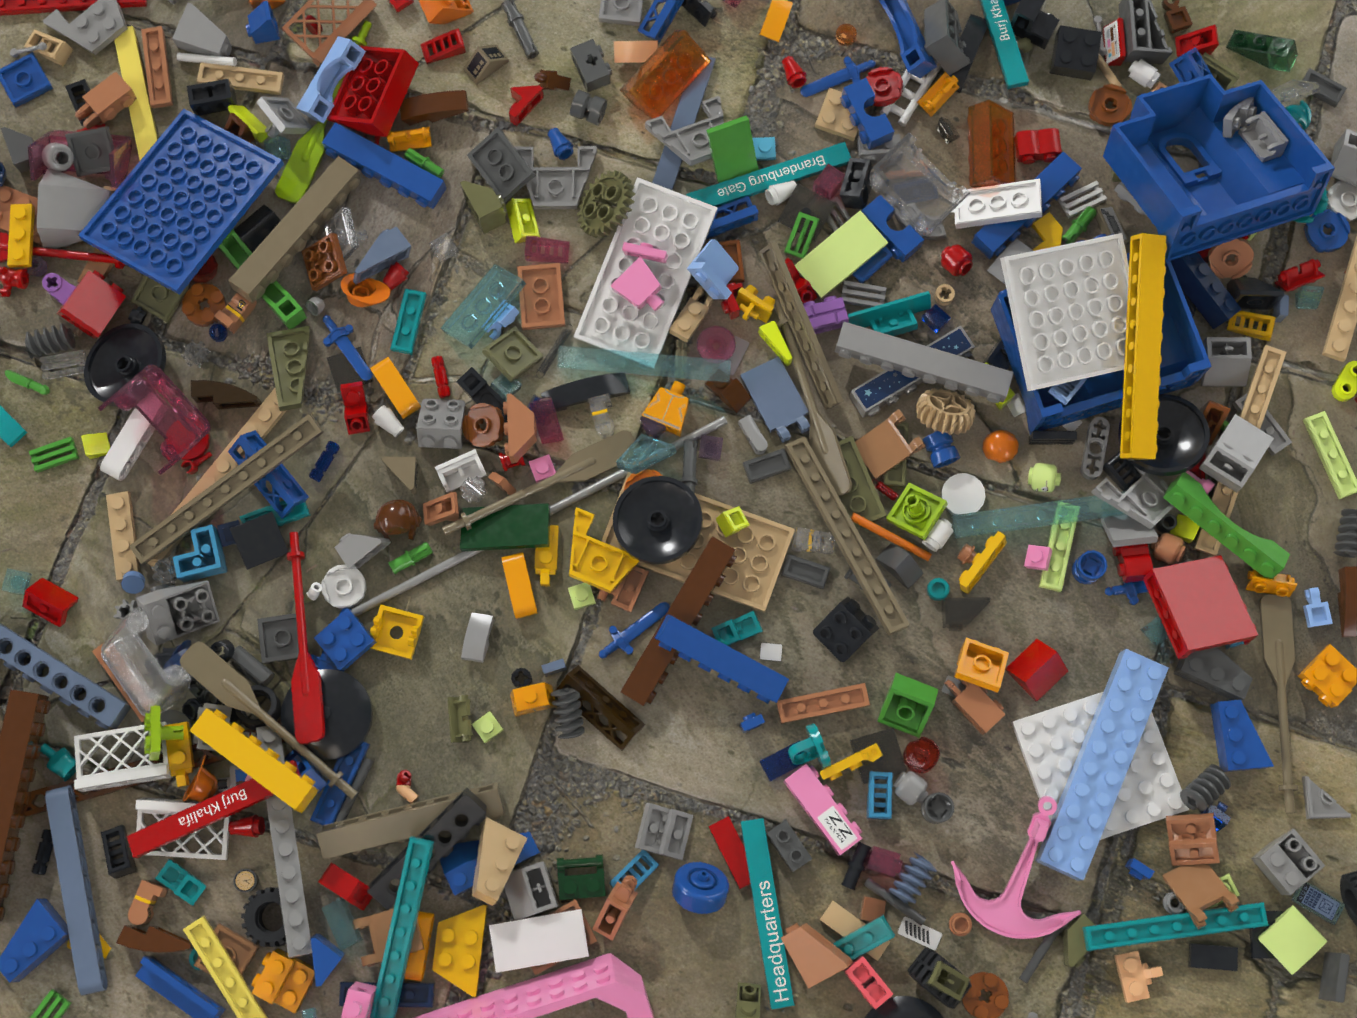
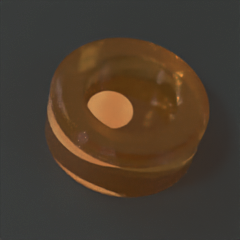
[835,24,857,46]

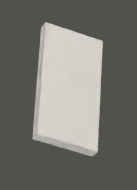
[954,179,1043,229]
[489,909,589,973]

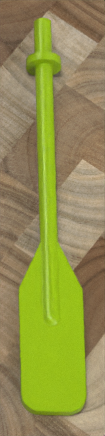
[275,21,372,204]

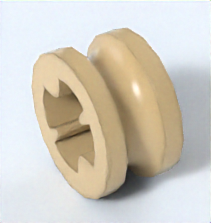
[934,284,955,306]

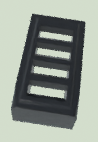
[65,79,91,126]
[1103,451,1142,493]
[101,825,136,879]

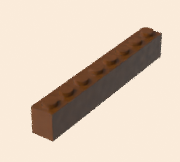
[620,536,737,706]

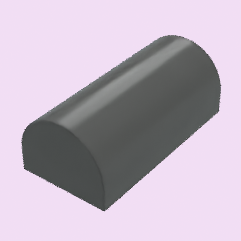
[229,646,275,686]

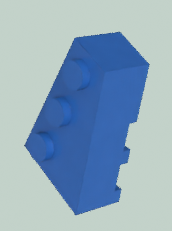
[1210,700,1274,772]
[0,899,69,983]

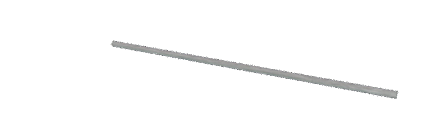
[351,416,728,617]

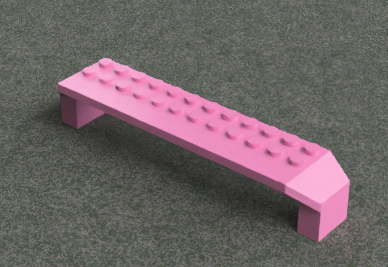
[413,953,654,1018]

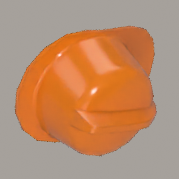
[341,273,390,308]
[182,754,218,802]

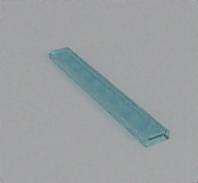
[557,345,732,382]
[951,491,1126,539]

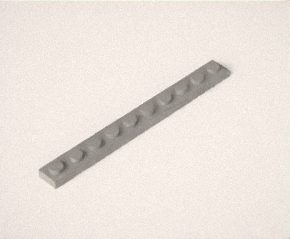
[256,726,312,958]

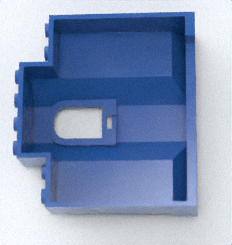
[1103,74,1335,262]
[990,234,1212,435]

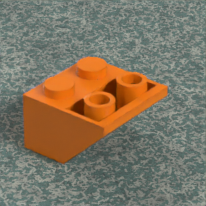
[418,0,473,25]

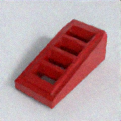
[420,28,466,64]

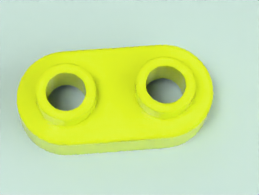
[1332,361,1357,402]

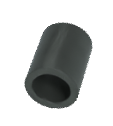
[1156,514,1177,533]

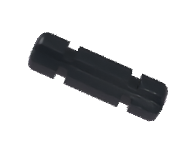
[32,829,53,875]

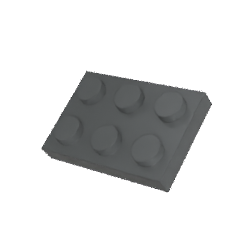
[467,127,536,203]

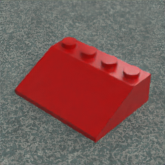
[327,46,419,137]

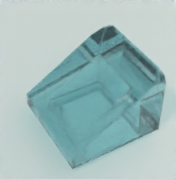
[264,135,291,161]
[1295,286,1324,309]

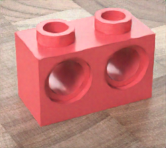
[843,956,893,1010]

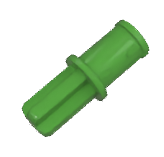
[404,148,445,179]
[1062,206,1097,244]
[388,542,432,575]

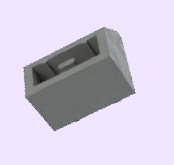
[1331,129,1357,186]
[1201,337,1252,387]
[1251,829,1325,895]
[504,861,559,921]

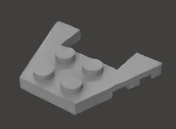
[43,0,128,55]
[645,96,724,166]
[515,146,597,209]
[1091,466,1174,529]

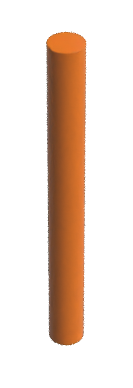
[851,512,932,561]

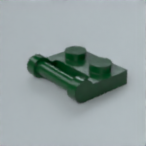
[557,854,606,900]

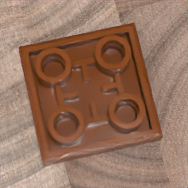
[301,233,348,291]

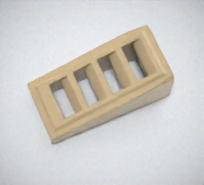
[24,29,73,66]

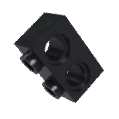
[187,78,237,116]
[839,158,875,209]

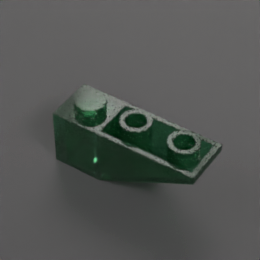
[1226,30,1298,72]

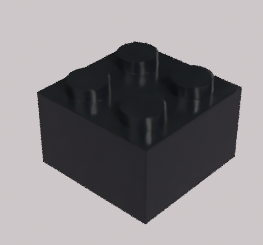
[1049,25,1102,80]

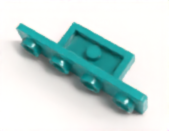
[848,291,931,336]

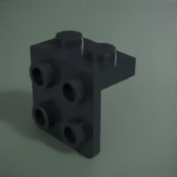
[813,597,879,662]

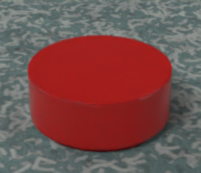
[305,15,323,35]

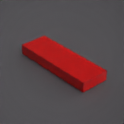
[708,816,750,889]

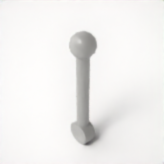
[1093,15,1107,56]
[10,42,47,58]

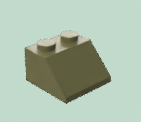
[460,181,507,234]

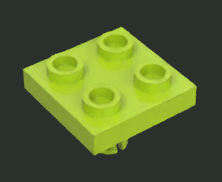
[886,483,948,540]
[144,706,184,761]

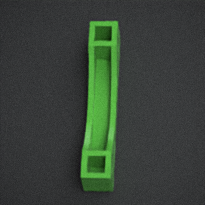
[218,229,307,329]
[1163,472,1290,579]

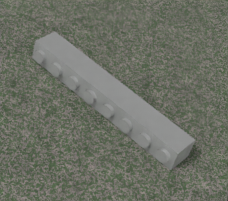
[835,322,1014,403]

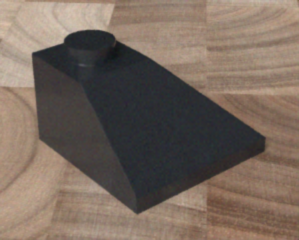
[1226,275,1284,310]

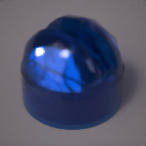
[209,324,228,342]

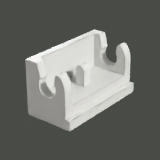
[435,449,487,493]

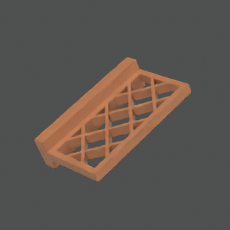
[281,0,377,67]

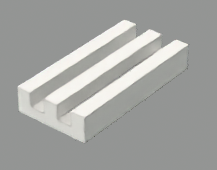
[1058,181,1107,219]

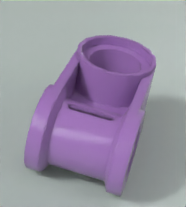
[42,273,75,305]

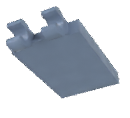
[740,356,810,443]

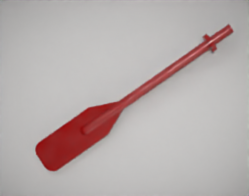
[0,233,126,269]
[286,532,325,744]

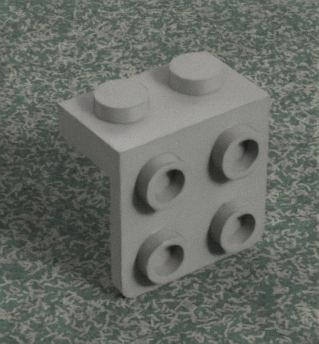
[416,399,465,449]

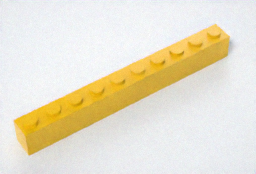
[1120,233,1167,460]

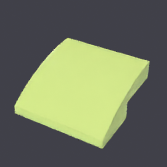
[1258,905,1327,975]

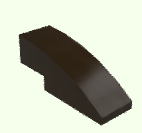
[191,380,262,410]

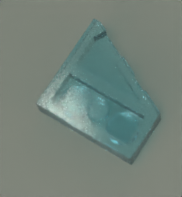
[616,434,677,474]

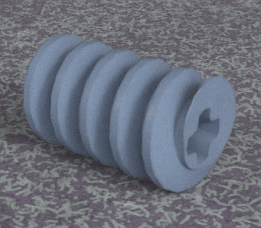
[888,852,937,905]

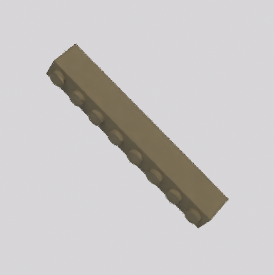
[229,156,361,304]
[316,782,504,860]

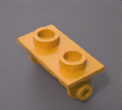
[917,72,959,117]
[387,127,432,152]
[1245,569,1297,597]

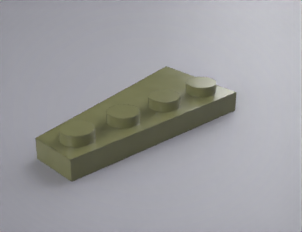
[266,326,311,411]
[838,436,887,529]

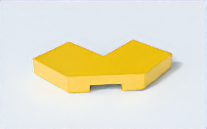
[1032,212,1063,251]

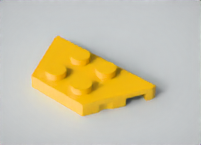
[432,905,488,997]

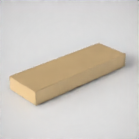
[819,900,890,961]

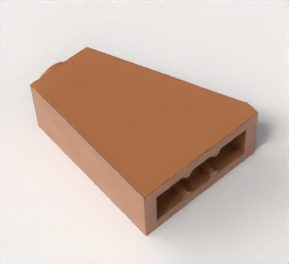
[781,923,853,989]

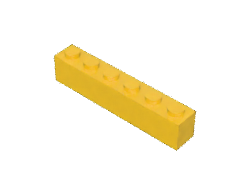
[189,708,319,813]

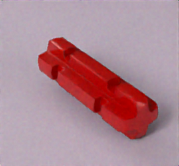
[431,356,451,398]

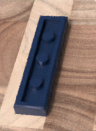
[339,982,435,1008]

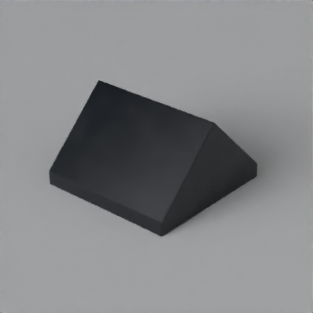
[234,204,281,253]

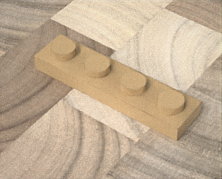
[197,62,285,95]
[106,491,140,582]

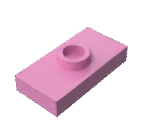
[622,242,668,263]

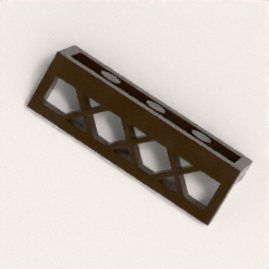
[555,665,645,751]

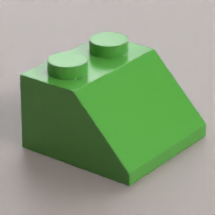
[877,673,938,738]

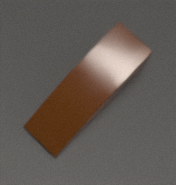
[400,90,469,126]
[1337,566,1357,637]
[116,925,194,953]

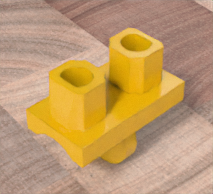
[736,285,775,323]

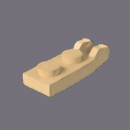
[669,286,714,343]

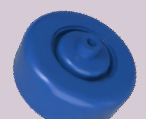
[672,862,729,914]

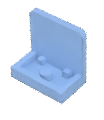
[687,239,739,299]

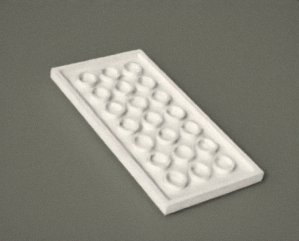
[574,177,718,369]

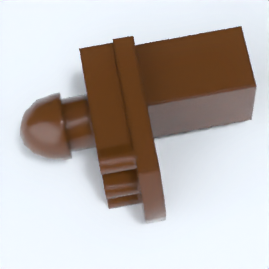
[534,70,571,91]

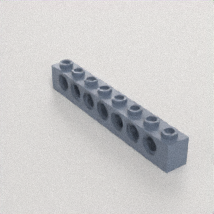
[0,623,131,730]

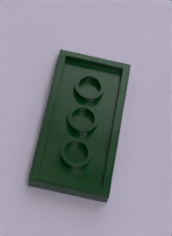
[460,503,550,552]

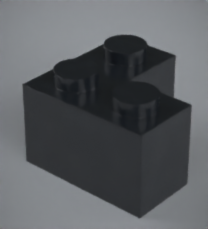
[1011,0,1059,50]

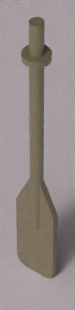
[775,300,852,497]
[442,430,640,536]
[1259,595,1298,814]
[180,642,358,799]

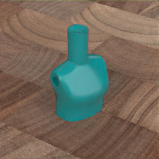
[41,743,76,781]

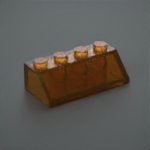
[620,30,711,119]
[967,100,1016,188]

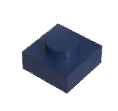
[217,520,240,547]

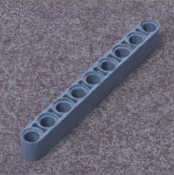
[45,785,108,996]

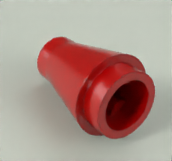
[782,56,807,88]
[382,261,409,292]
[228,815,265,838]

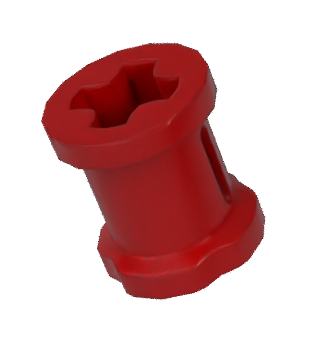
[499,453,525,472]

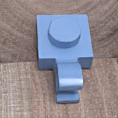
[483,302,520,340]
[1303,587,1333,628]

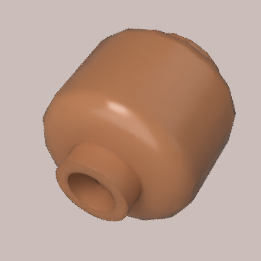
[1151,532,1186,565]

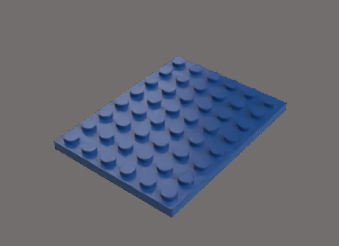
[78,109,284,295]

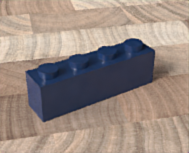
[1171,252,1241,329]

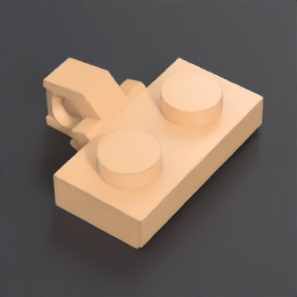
[1114,951,1164,1003]

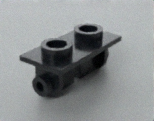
[681,0,717,27]

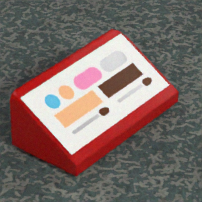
[1103,18,1126,66]

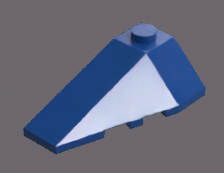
[439,832,540,896]

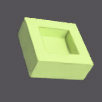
[568,583,596,610]
[471,711,503,743]

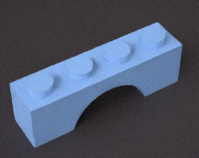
[296,36,366,123]

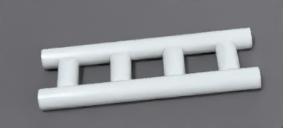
[880,59,941,127]

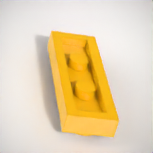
[7,204,35,268]
[959,531,1007,595]

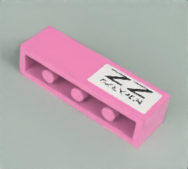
[783,764,862,856]

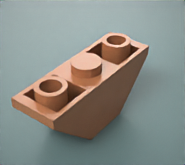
[503,394,537,464]

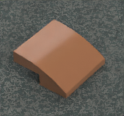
[1166,813,1220,866]

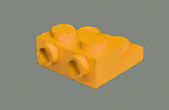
[954,638,1009,693]
[1298,644,1357,708]
[251,948,315,1014]

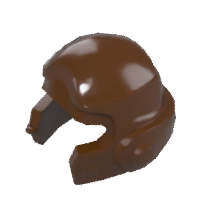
[374,500,422,545]

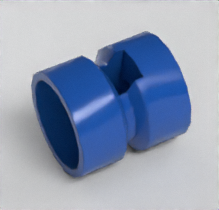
[923,431,961,469]
[1072,550,1107,584]

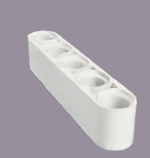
[100,381,176,481]

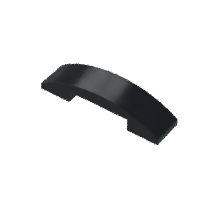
[949,14,988,93]
[456,367,508,422]
[541,372,630,415]

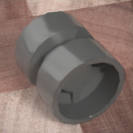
[570,90,607,126]
[920,792,954,824]

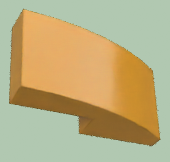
[759,0,793,43]

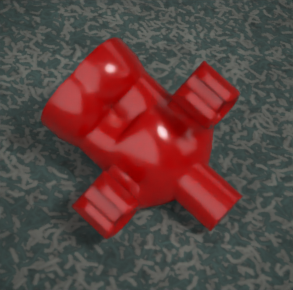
[0,266,29,297]

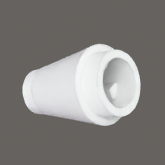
[765,180,798,206]
[372,405,405,437]

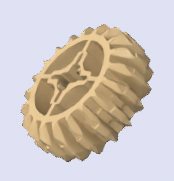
[916,388,976,435]

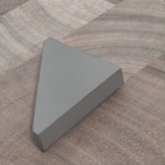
[1302,776,1351,819]

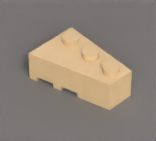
[472,817,527,906]

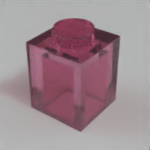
[812,164,845,201]
[866,846,903,877]

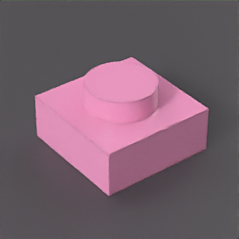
[529,454,556,483]
[1024,545,1052,571]

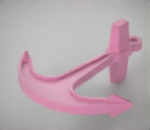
[951,796,1081,939]

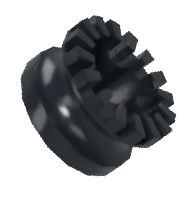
[511,668,532,688]

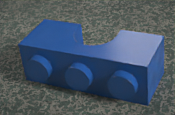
[840,78,894,150]
[861,195,924,263]

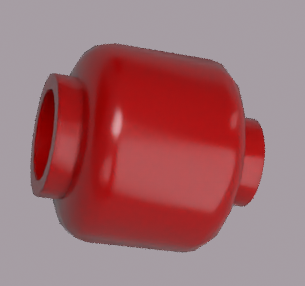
[941,244,973,276]

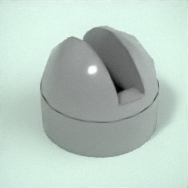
[306,297,325,316]

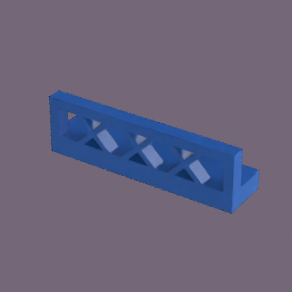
[637,0,684,43]
[1169,47,1213,82]
[706,196,759,239]
[228,430,309,518]
[135,956,226,1018]

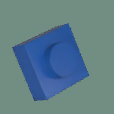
[740,713,765,733]
[1124,858,1155,881]

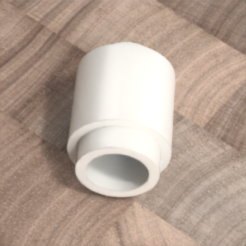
[1128,59,1161,89]
[922,518,954,552]

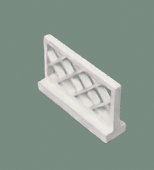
[74,721,173,792]
[135,797,231,860]

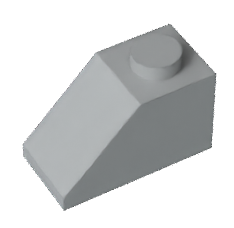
[334,533,391,569]

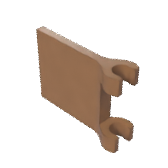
[855,409,926,480]
[1162,864,1240,929]
[353,909,424,967]

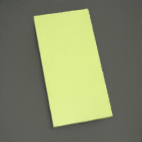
[795,210,888,299]

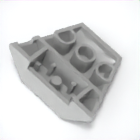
[36,167,111,249]

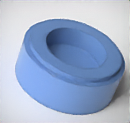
[121,571,145,594]

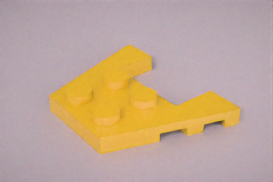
[569,507,640,593]

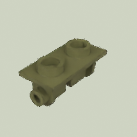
[447,695,473,743]

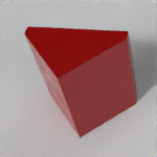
[1005,639,1068,702]

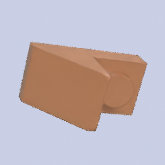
[423,492,459,526]

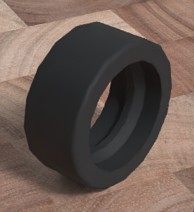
[235,685,282,730]

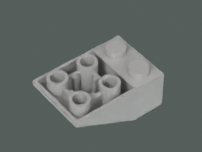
[1198,414,1274,493]
[136,580,220,646]

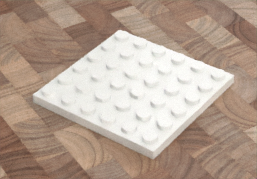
[1000,233,1129,391]
[1011,692,1189,840]

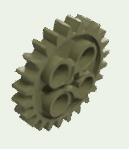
[577,170,635,238]

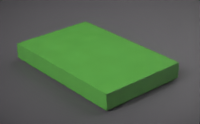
[706,116,758,183]

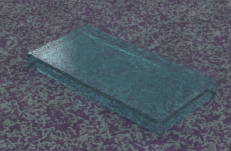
[441,264,526,349]

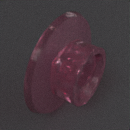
[697,326,736,363]

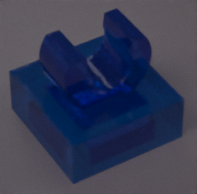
[1201,801,1231,832]

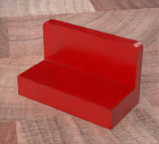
[22,578,79,627]

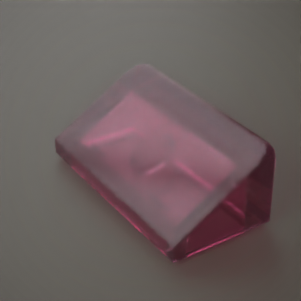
[530,396,564,444]

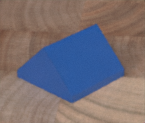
[311,933,345,987]

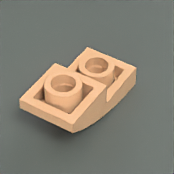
[614,40,658,63]

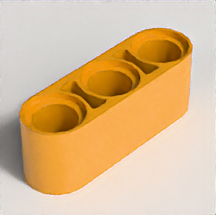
[370,357,421,419]
[501,552,538,619]
[404,911,435,982]

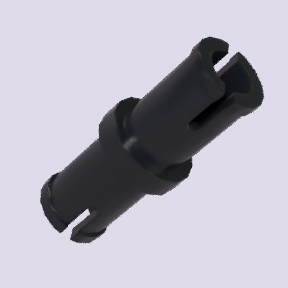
[841,842,872,891]

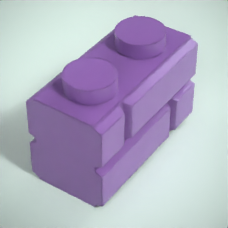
[803,296,849,334]

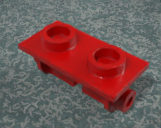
[1275,259,1325,292]

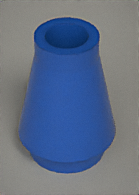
[547,128,574,160]

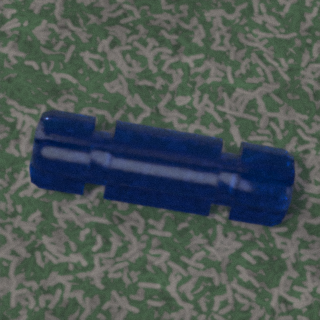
[309,441,340,482]

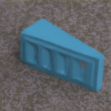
[866,771,893,820]
[609,850,659,890]

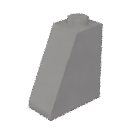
[172,2,232,57]

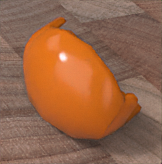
[982,430,1019,463]

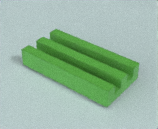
[784,211,820,259]
[29,437,79,473]
[30,989,72,1018]

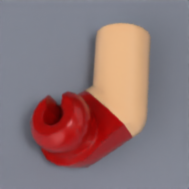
[396,770,419,804]

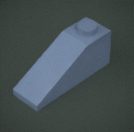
[353,226,411,285]

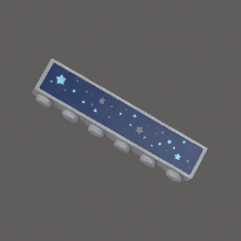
[849,326,975,418]

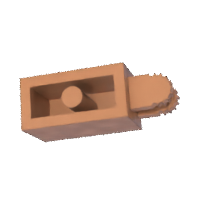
[75,71,137,129]
[945,678,1006,735]
[593,875,638,941]

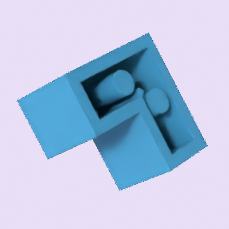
[173,525,228,583]

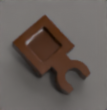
[1161,0,1193,34]

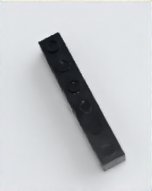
[367,787,487,910]

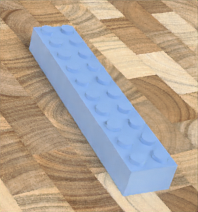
[1035,649,1169,881]

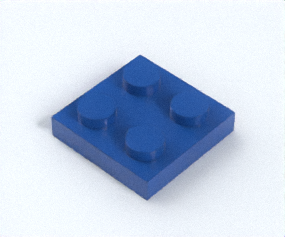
[314,608,377,672]

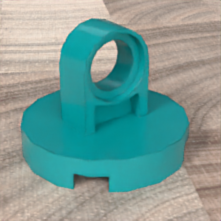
[788,723,832,768]

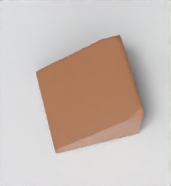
[859,896,886,922]

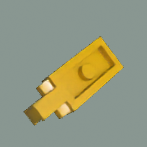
[534,525,559,587]
[164,722,195,787]
[820,743,883,781]

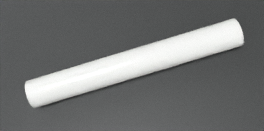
[177,53,237,66]

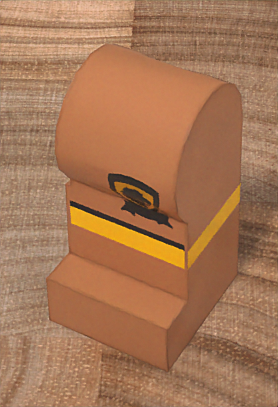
[214,293,257,334]
[128,880,169,925]

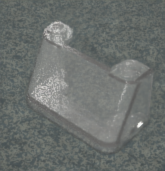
[101,607,191,716]

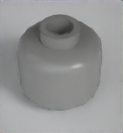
[41,142,74,172]
[893,771,928,805]

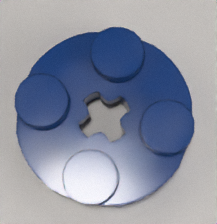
[1304,209,1350,253]

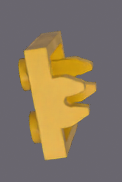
[370,604,425,660]

